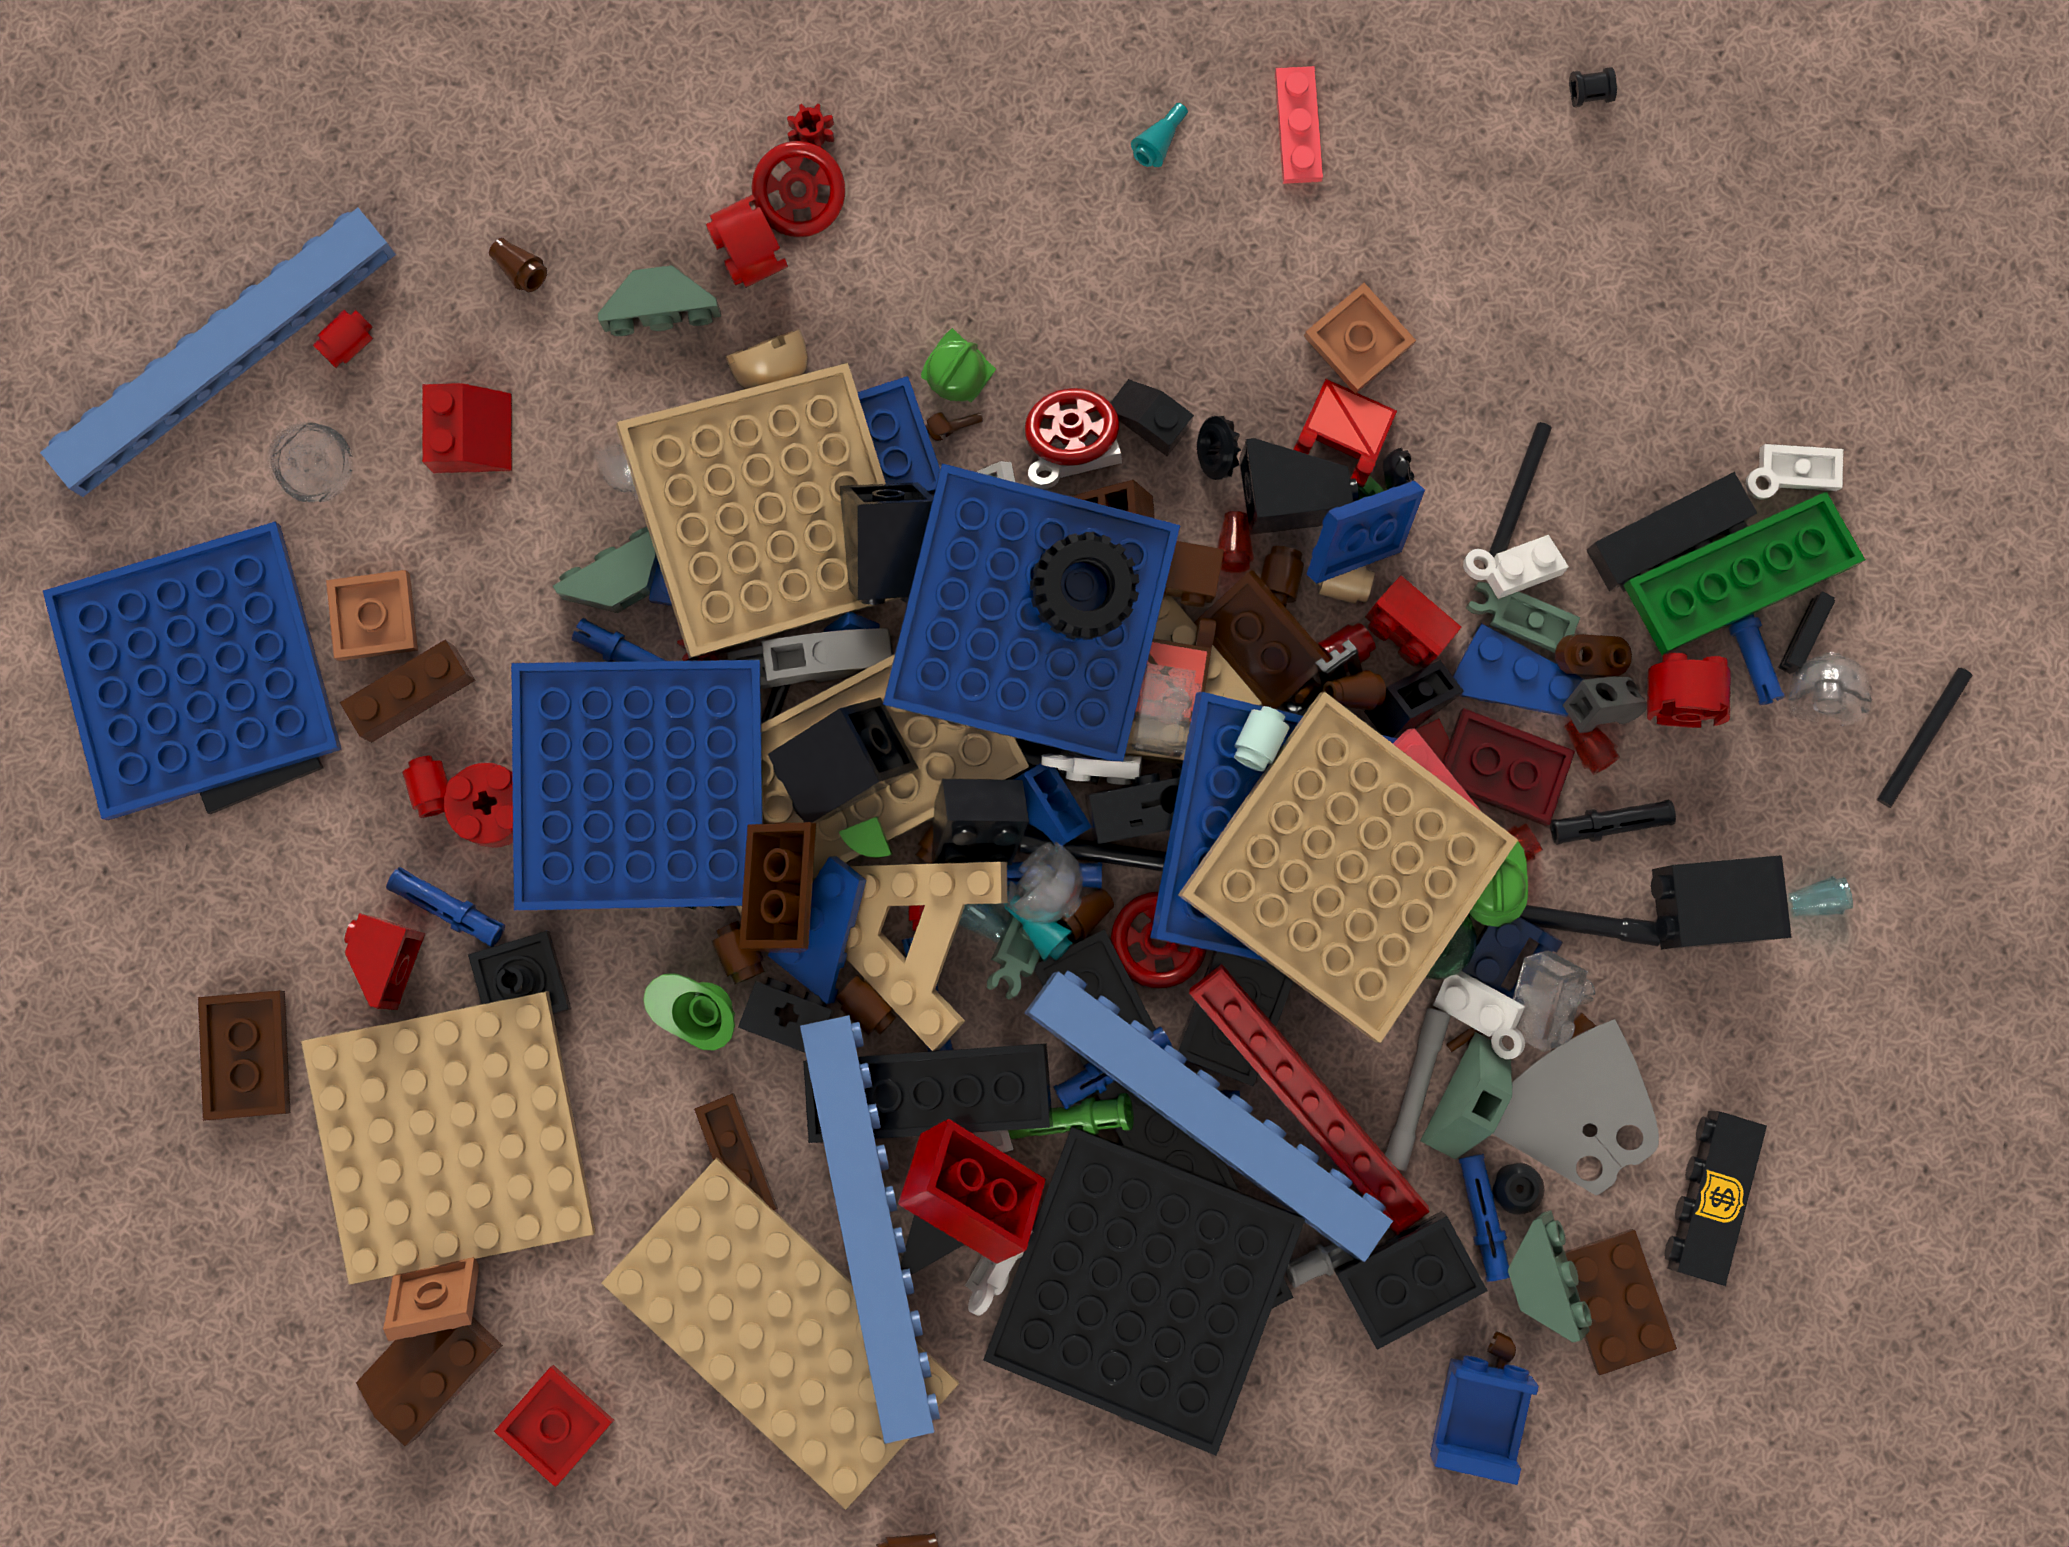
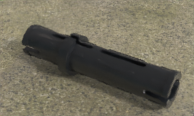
[1550,799,1676,845]

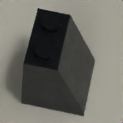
[1239,438,1359,535]
[840,482,933,605]
[768,697,919,823]
[1651,855,1792,950]

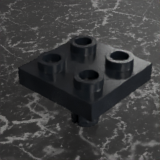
[468,931,571,1015]

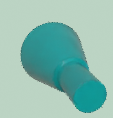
[1131,103,1188,167]
[1004,896,1073,962]

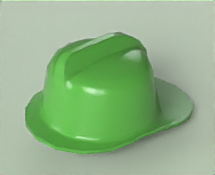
[921,328,996,402]
[1469,841,1528,927]
[643,974,735,1050]

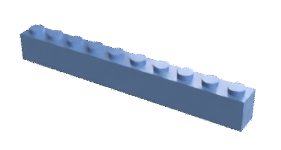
[40,208,396,497]
[1024,970,1393,1262]
[800,1015,940,1444]

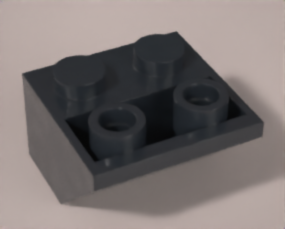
[931,779,1029,865]

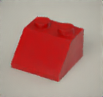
[422,383,512,473]
[344,913,426,1010]

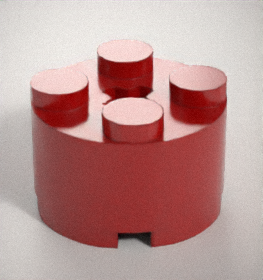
[705,195,788,288]
[1647,653,1731,728]
[444,763,513,848]

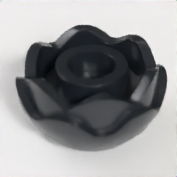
[1383,448,1414,490]
[1492,1163,1545,1215]

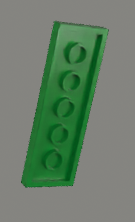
[1623,491,1866,655]

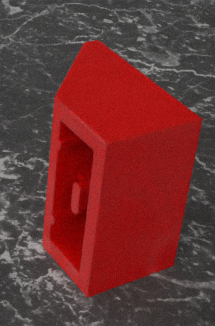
[1365,575,1462,668]

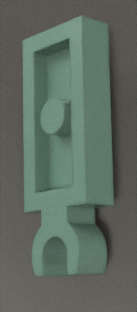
[1466,582,1581,653]
[987,886,1062,1000]

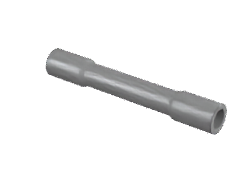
[1385,1008,1451,1172]

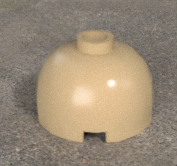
[725,329,808,389]

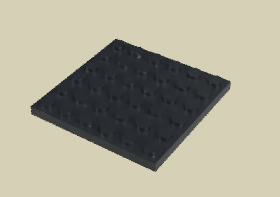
[983,1126,1305,1456]

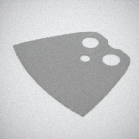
[1493,1019,1659,1196]

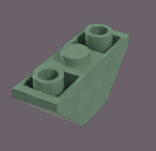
[598,265,721,336]
[553,527,658,613]
[1420,1032,1512,1160]
[1508,1211,1592,1342]

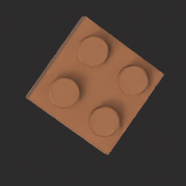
[1304,283,1416,394]
[326,570,418,661]
[383,1257,479,1341]

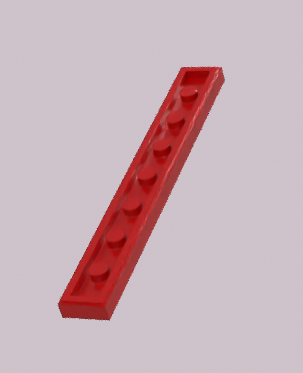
[1189,964,1430,1235]

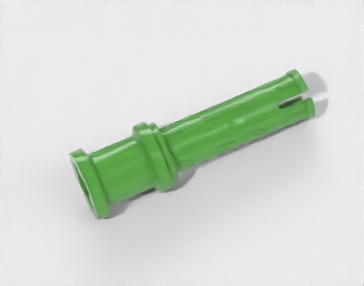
[1008,1093,1134,1140]

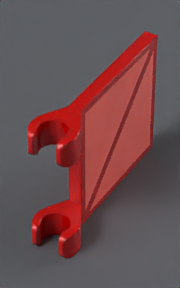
[1293,379,1397,487]

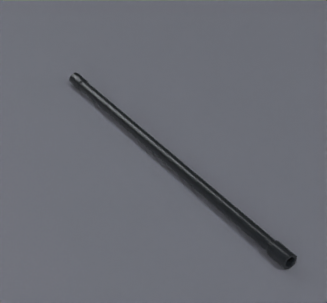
[1019,829,1660,946]

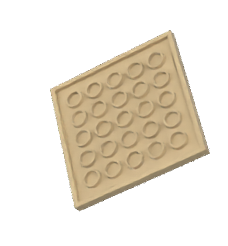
[616,363,899,659]
[1178,692,1518,1043]
[301,991,595,1285]

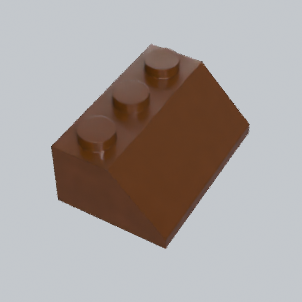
[739,822,816,953]
[356,1316,503,1446]

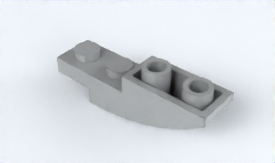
[727,628,893,689]

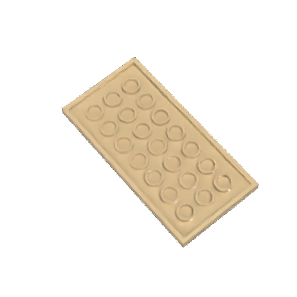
[736,654,1030,915]
[601,1158,959,1510]

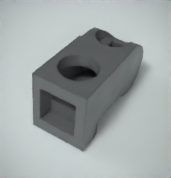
[1563,676,1647,733]

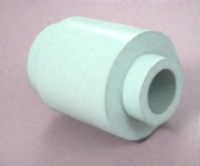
[1234,706,1289,772]

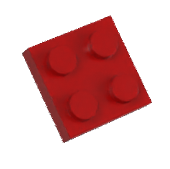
[494,1365,614,1488]

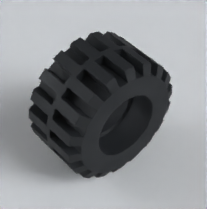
[1030,532,1139,640]

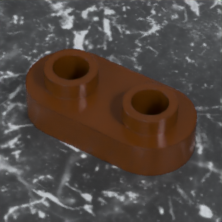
[1555,634,1632,676]

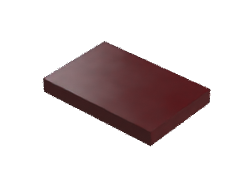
[1442,708,1575,826]

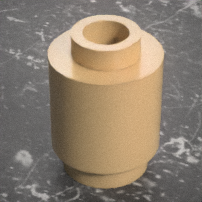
[1313,566,1375,604]

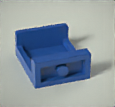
[1430,1356,1539,1485]

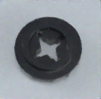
[1197,416,1241,480]

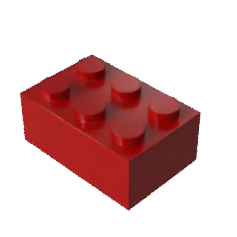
[898,1119,1046,1264]

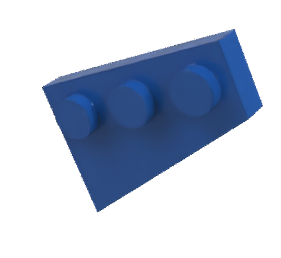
[1452,623,1585,717]
[768,856,866,1004]

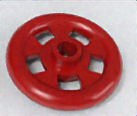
[751,141,845,237]
[1025,388,1119,466]
[1111,892,1207,989]

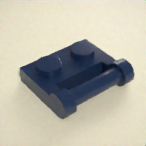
[1459,917,1563,1006]

